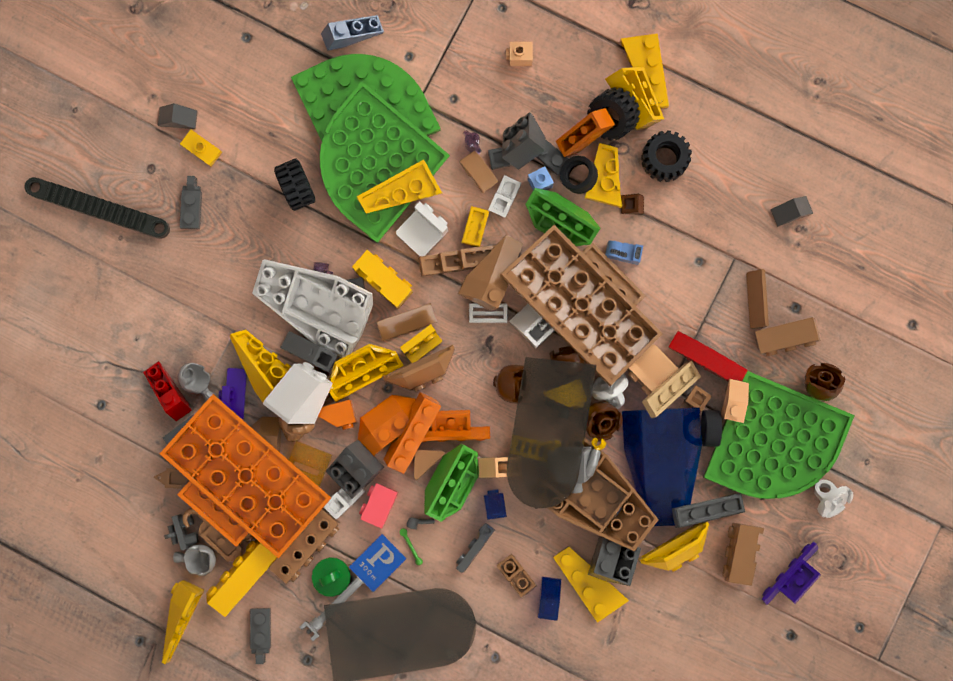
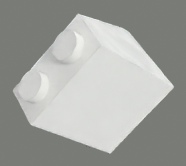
[263,362,333,424]

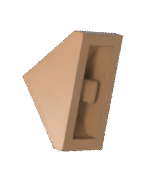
[414,450,445,480]

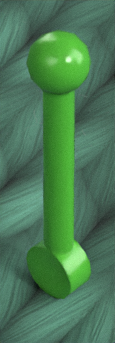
[400,528,423,566]

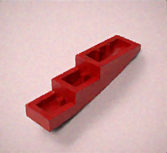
[669,331,748,382]

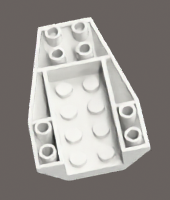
[252,259,373,358]

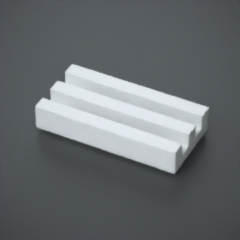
[469,303,507,323]

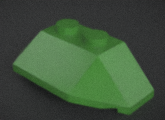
[525,188,601,246]
[424,444,479,522]

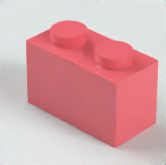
[359,483,399,529]

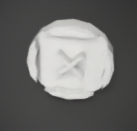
[590,373,628,409]
[814,480,853,518]

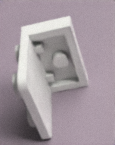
[396,201,448,256]

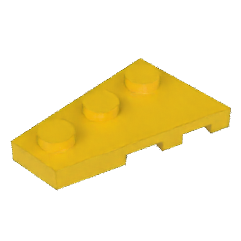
[585,143,622,208]

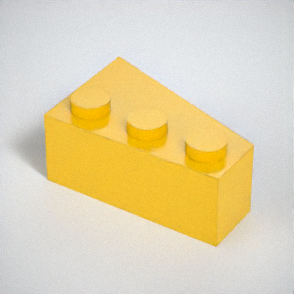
[605,67,664,130]

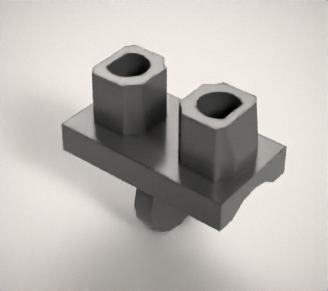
[164,514,199,551]

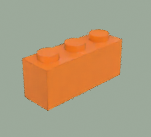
[555,108,615,157]

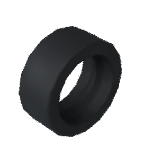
[560,155,598,194]
[700,410,722,447]

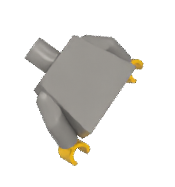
[547,438,606,493]

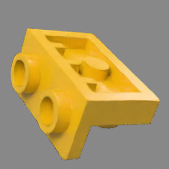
[400,324,442,363]

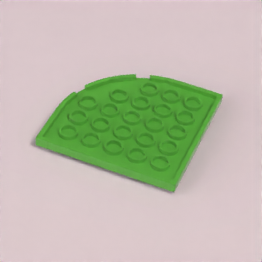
[291,54,441,141]
[320,81,450,243]
[703,371,855,499]

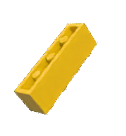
[206,539,277,617]

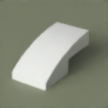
[488,175,522,218]
[324,488,366,520]

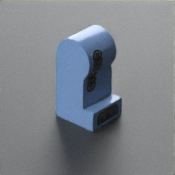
[605,241,643,265]

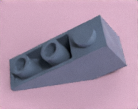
[321,15,384,51]

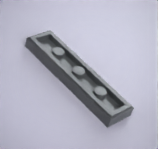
[671,493,745,528]

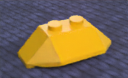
[329,344,404,402]
[638,521,709,572]

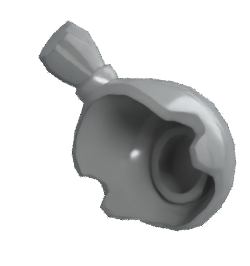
[178,363,215,401]
[173,545,216,576]

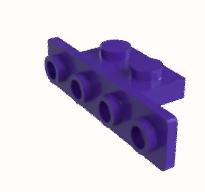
[218,368,247,420]
[762,542,821,605]

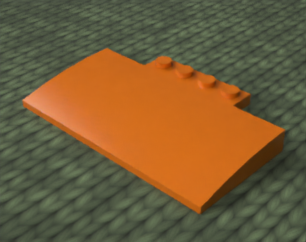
[159,394,331,559]

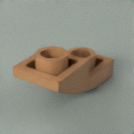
[459,150,498,193]
[497,554,537,598]

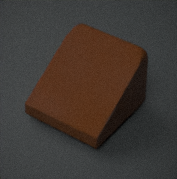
[621,193,644,215]

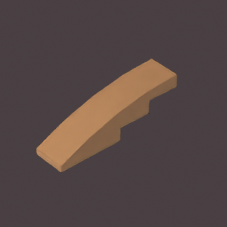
[418,245,496,276]

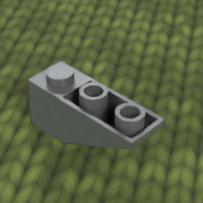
[280,331,340,373]

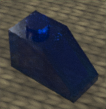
[484,489,507,520]
[537,576,562,621]

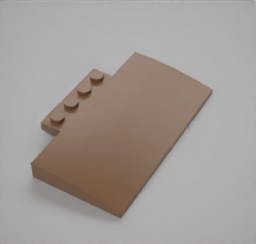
[500,225,663,386]

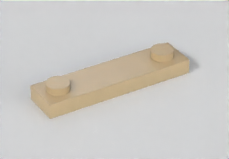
[642,360,701,418]

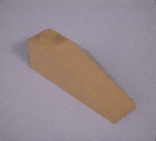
[458,235,523,311]

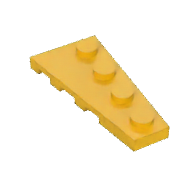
[620,33,669,109]
[357,160,442,214]
[553,546,629,623]

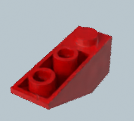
[143,361,192,422]

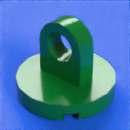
[312,557,351,597]

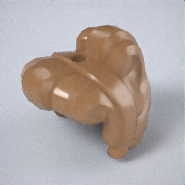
[278,416,315,442]

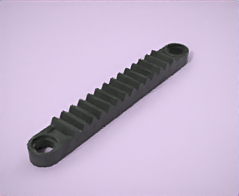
[24,177,170,239]

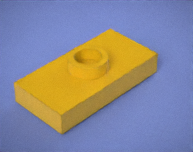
[180,130,222,167]
[461,206,489,247]

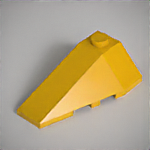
[229,329,292,402]
[162,580,204,664]

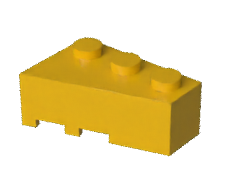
[352,250,413,309]

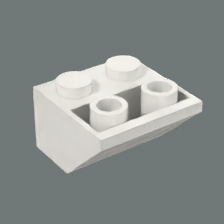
[509,304,555,349]

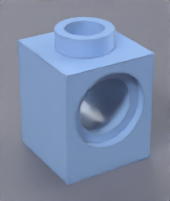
[527,166,554,190]

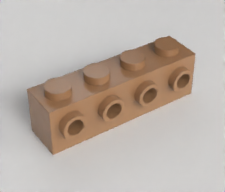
[269,508,340,584]

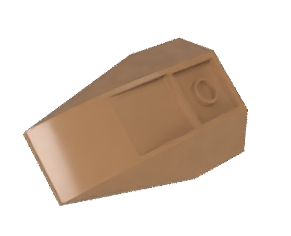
[528,431,659,551]

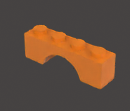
[383,392,441,474]

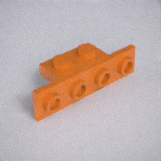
[422,410,490,442]

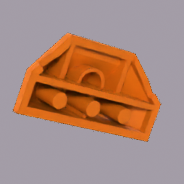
[358,395,416,456]

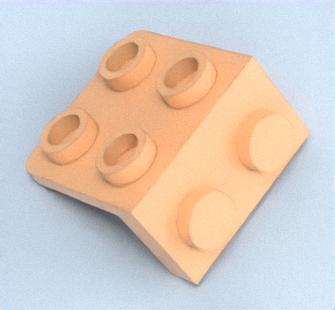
[627,344,678,395]

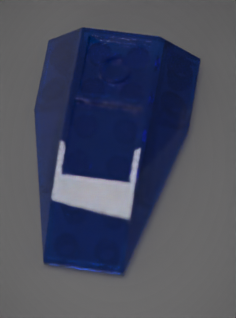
[622,408,702,526]

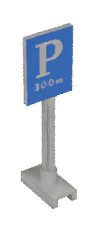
[300,534,406,641]

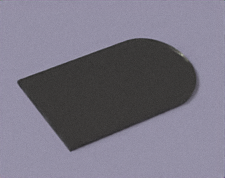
[507,357,597,509]
[324,588,476,681]

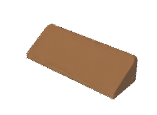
[746,269,769,329]
[376,303,437,341]

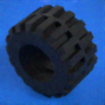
[587,87,640,141]
[641,130,692,182]
[274,158,315,211]

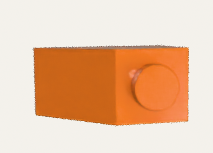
[318,400,358,430]

